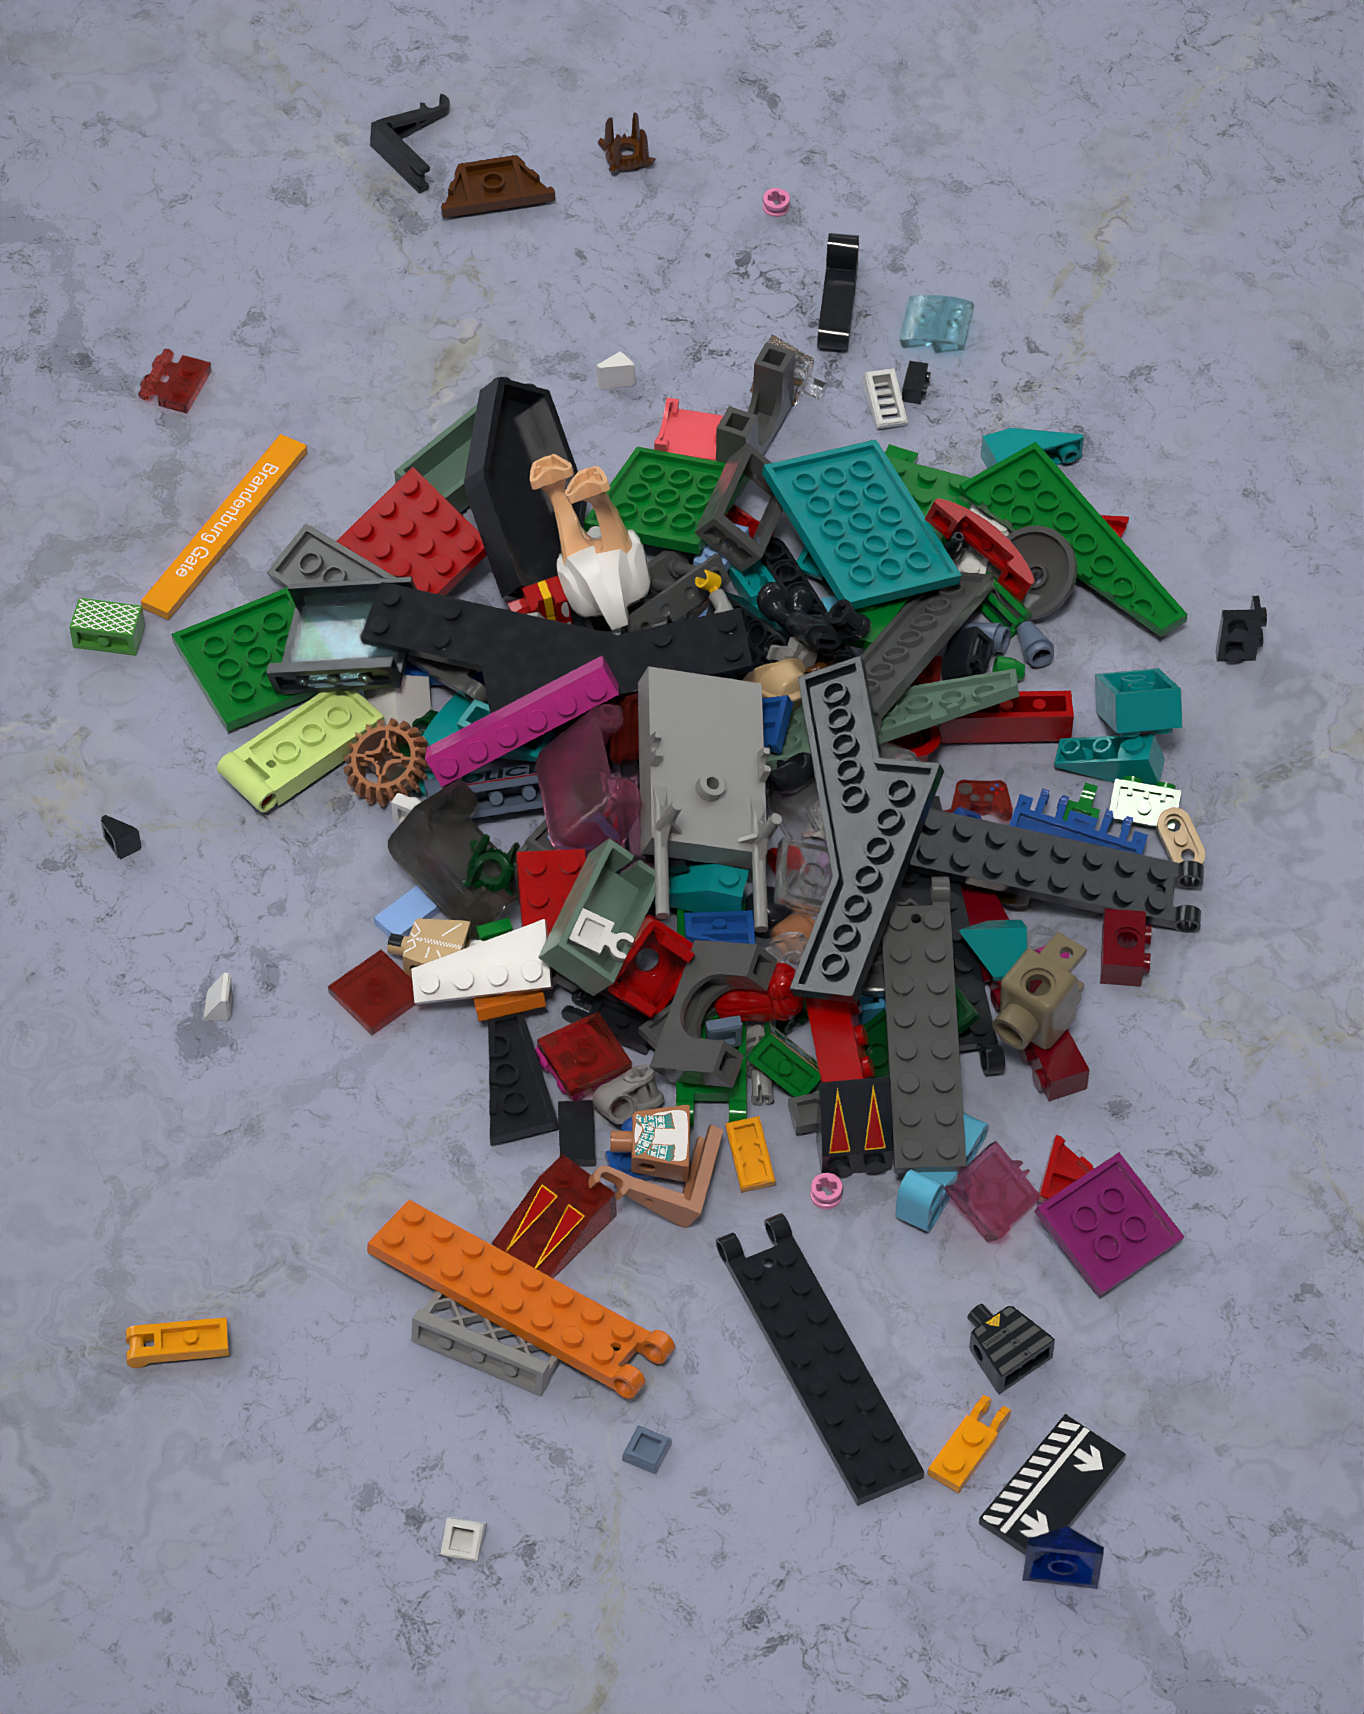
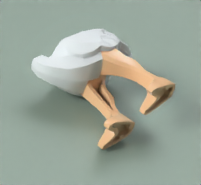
[530,454,650,630]

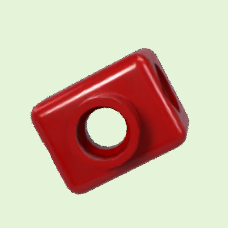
[607,915,695,1018]

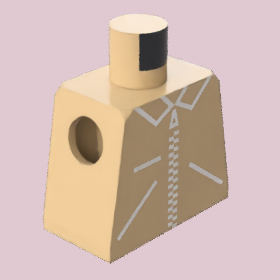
[387,918,472,979]

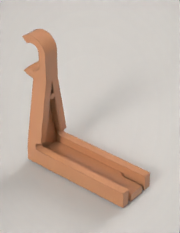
[588,1124,723,1228]

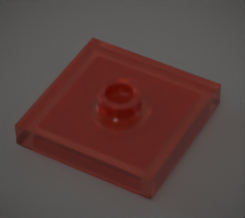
[328,949,416,1035]
[537,1011,632,1097]

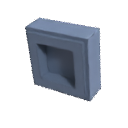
[705,1015,742,1047]
[622,1425,672,1474]

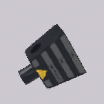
[967,1304,1055,1395]

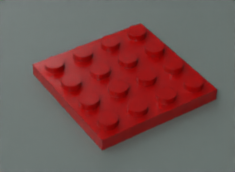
[336,467,487,596]

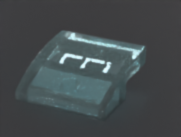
[899,295,974,353]

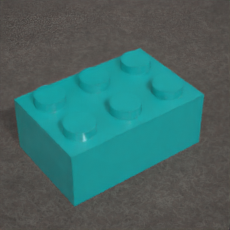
[1095,668,1183,737]

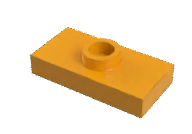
[725,1116,776,1193]

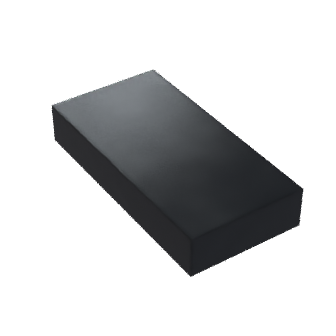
[558,1100,596,1167]

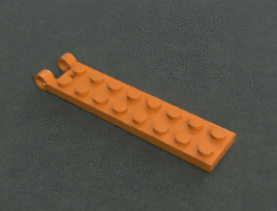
[367,1200,675,1399]

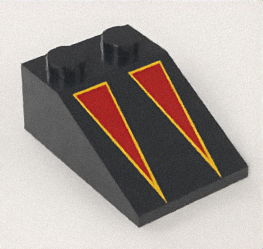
[816,1076,893,1177]

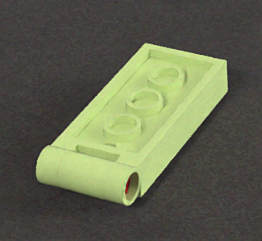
[217,690,385,812]

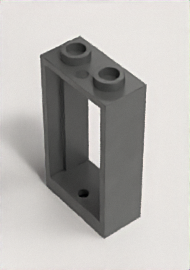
[694,443,783,572]

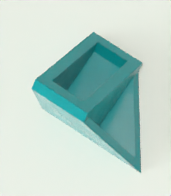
[958,920,1027,981]

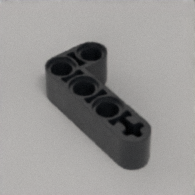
[817,233,859,351]
[706,591,794,673]

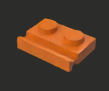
[473,990,546,1021]

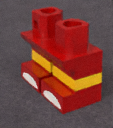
[508,576,573,625]

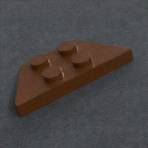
[441,155,555,218]

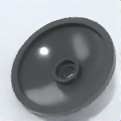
[986,526,1077,620]

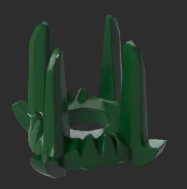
[460,834,520,900]

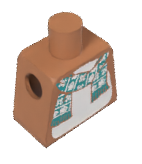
[610,1105,690,1182]

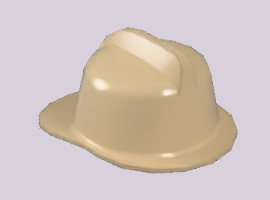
[742,658,805,711]

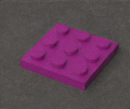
[1034,1152,1185,1297]

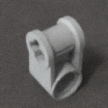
[592,1064,664,1124]

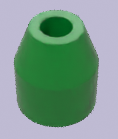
[992,655,1025,681]

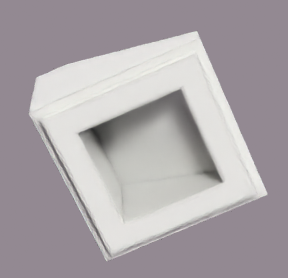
[597,351,635,389]
[204,973,233,1021]
[440,1517,487,1562]

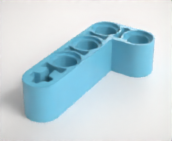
[896,1113,989,1232]

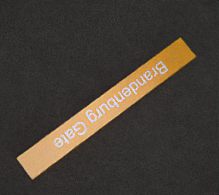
[141,434,308,620]

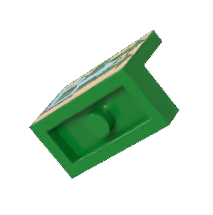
[747,1022,821,1097]

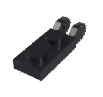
[561,989,651,1054]

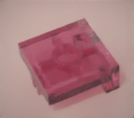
[944,1141,1038,1243]

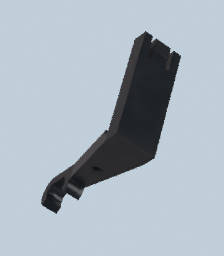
[370,94,450,193]

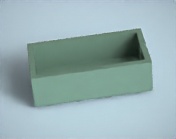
[394,404,477,513]
[538,838,655,996]

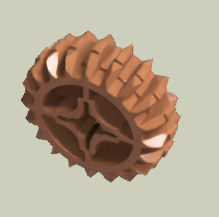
[343,718,431,808]

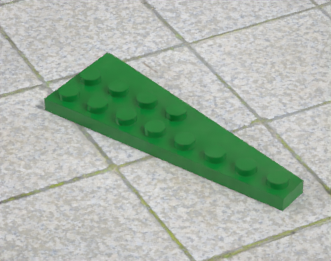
[959,442,1188,637]

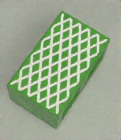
[69,598,145,656]

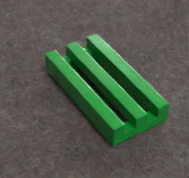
[978,571,1032,638]

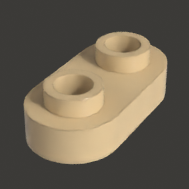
[1156,807,1205,864]

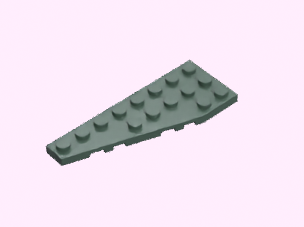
[766,668,1019,770]

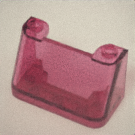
[535,704,642,857]

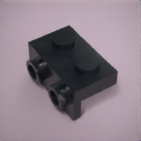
[1215,595,1267,662]

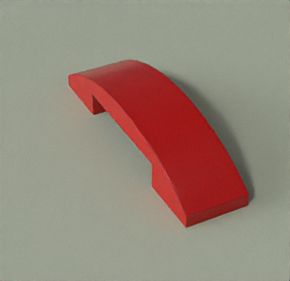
[925,498,1035,602]

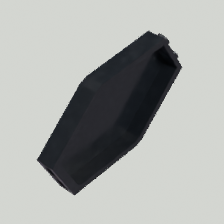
[464,377,587,600]

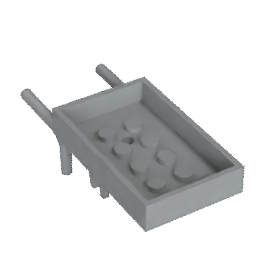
[638,666,782,932]

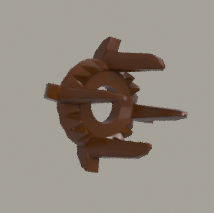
[598,112,656,174]

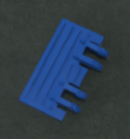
[1009,788,1148,855]

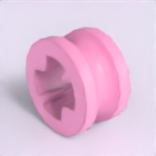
[763,188,790,217]
[810,1173,843,1209]

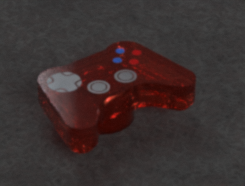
[951,779,1013,821]

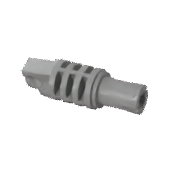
[746,1021,774,1105]

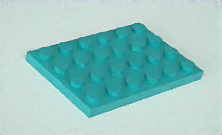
[762,439,962,609]

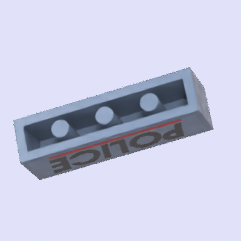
[424,760,564,825]

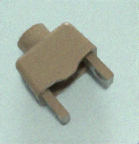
[992,932,1087,1050]

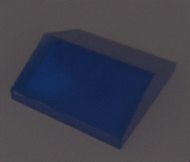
[1022,1526,1104,1589]

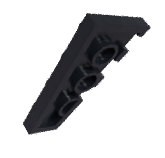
[488,1012,558,1146]

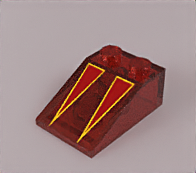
[492,1154,617,1279]

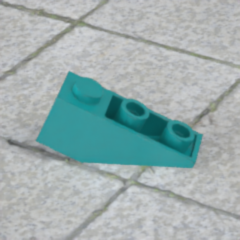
[981,428,1084,469]
[1054,734,1165,785]

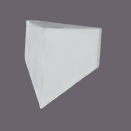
[364,675,431,728]

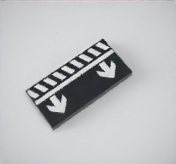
[979,1414,1126,1565]

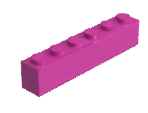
[425,655,619,787]

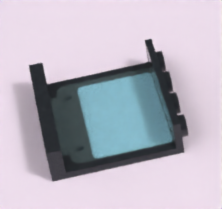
[266,577,417,695]

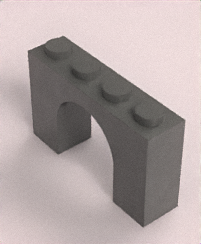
[716,342,795,463]
[649,940,778,1087]

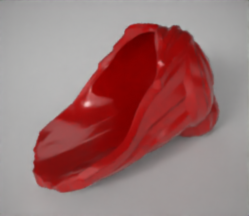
[712,963,804,1022]

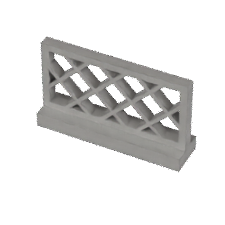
[411,1291,560,1396]

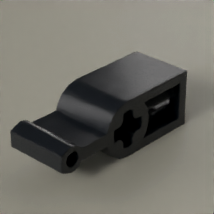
[941,626,994,681]

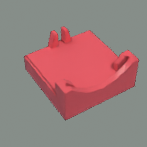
[654,398,723,461]

